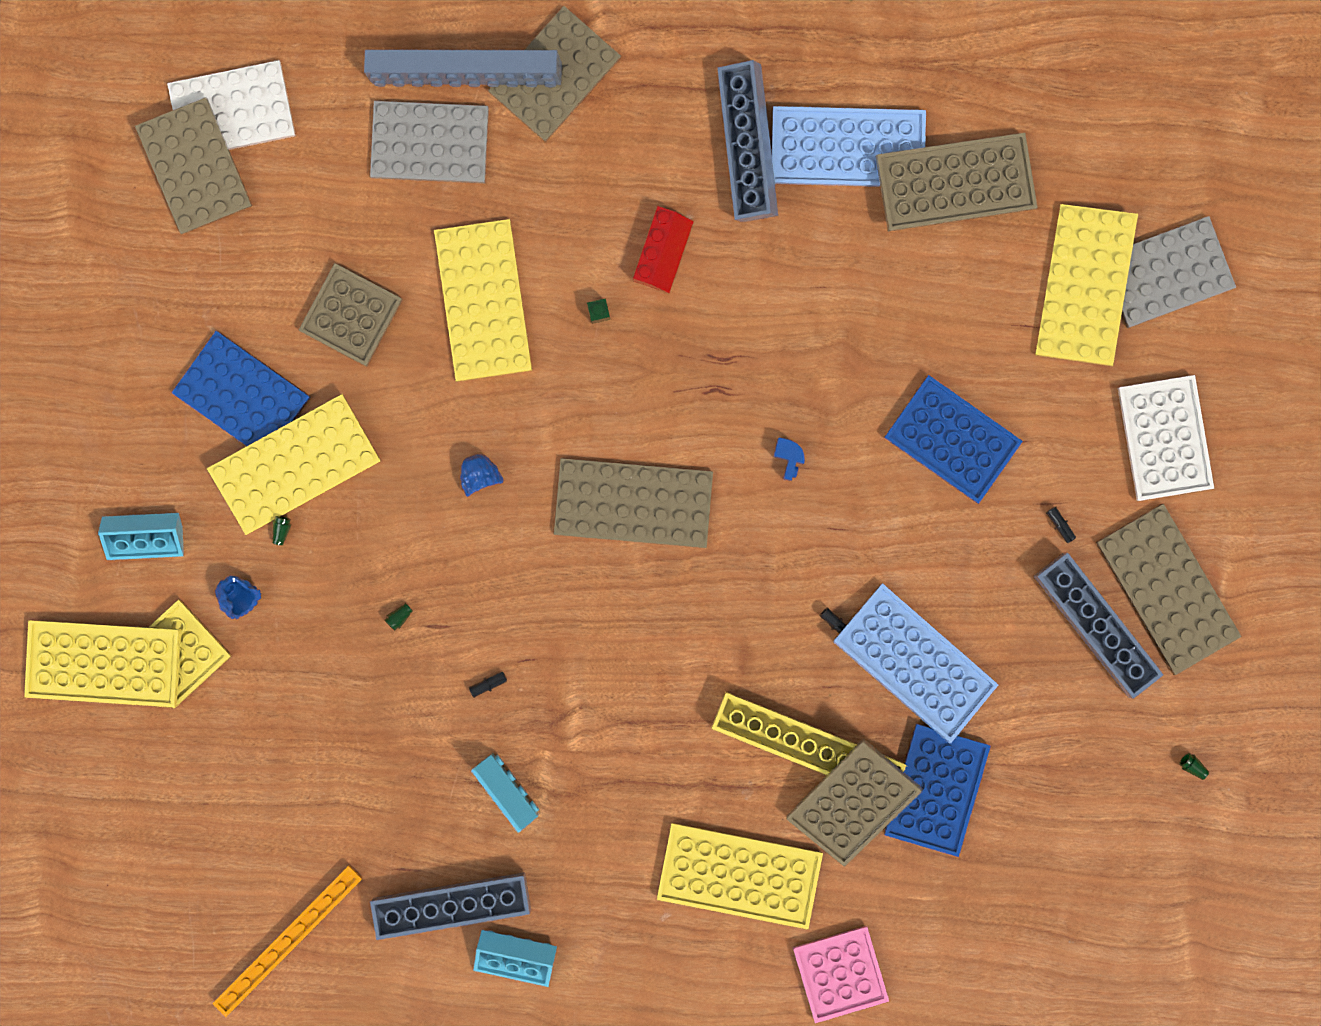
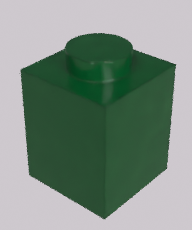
[587,298,610,324]

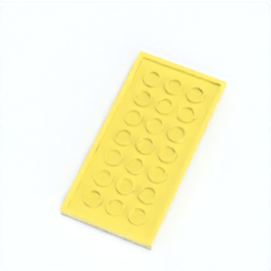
[1036,204,1138,366]
[434,219,532,382]
[207,394,381,535]
[24,620,181,707]
[657,823,823,929]

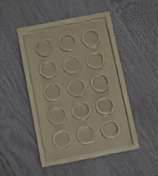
[488,6,621,142]
[135,97,252,234]
[786,739,922,867]

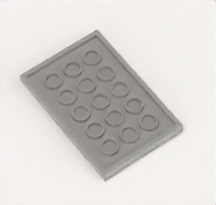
[370,101,489,183]
[1122,216,1236,328]

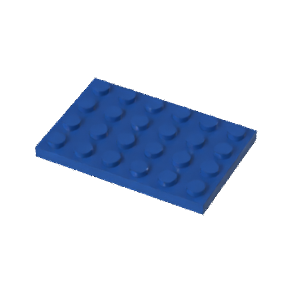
[172,331,310,446]
[884,375,1023,504]
[884,724,991,857]

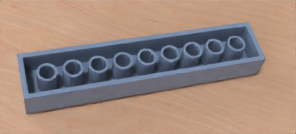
[364,50,562,87]

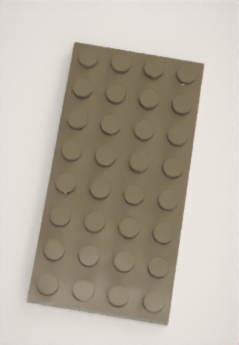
[875,133,1038,232]
[554,458,713,548]
[1096,504,1242,675]

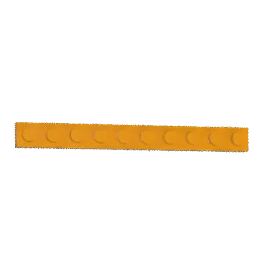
[212,865,363,1017]

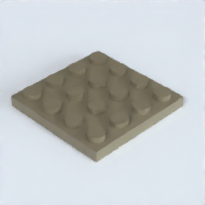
[299,263,403,367]

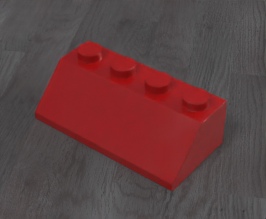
[633,206,694,294]

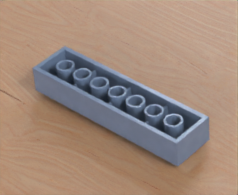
[718,60,778,222]
[1033,553,1163,699]
[370,872,531,940]

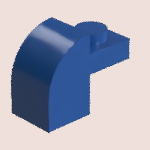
[773,438,805,481]

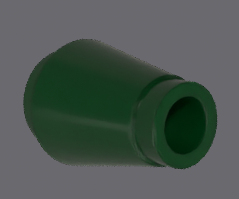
[272,516,292,546]
[384,603,413,631]
[1180,753,1209,780]

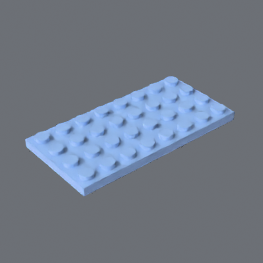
[772,106,926,187]
[833,583,998,743]

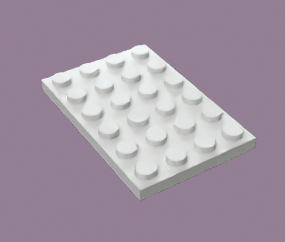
[167,60,296,150]
[1118,375,1214,501]

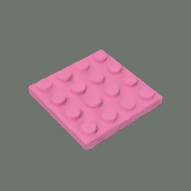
[793,926,889,1023]

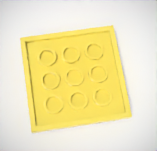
[148,600,232,708]

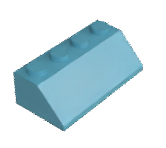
[98,513,184,560]
[471,753,539,833]
[473,930,557,987]

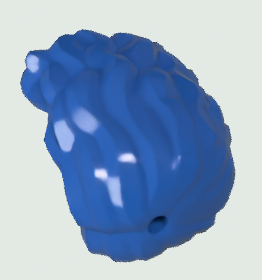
[460,454,504,497]
[215,575,261,619]

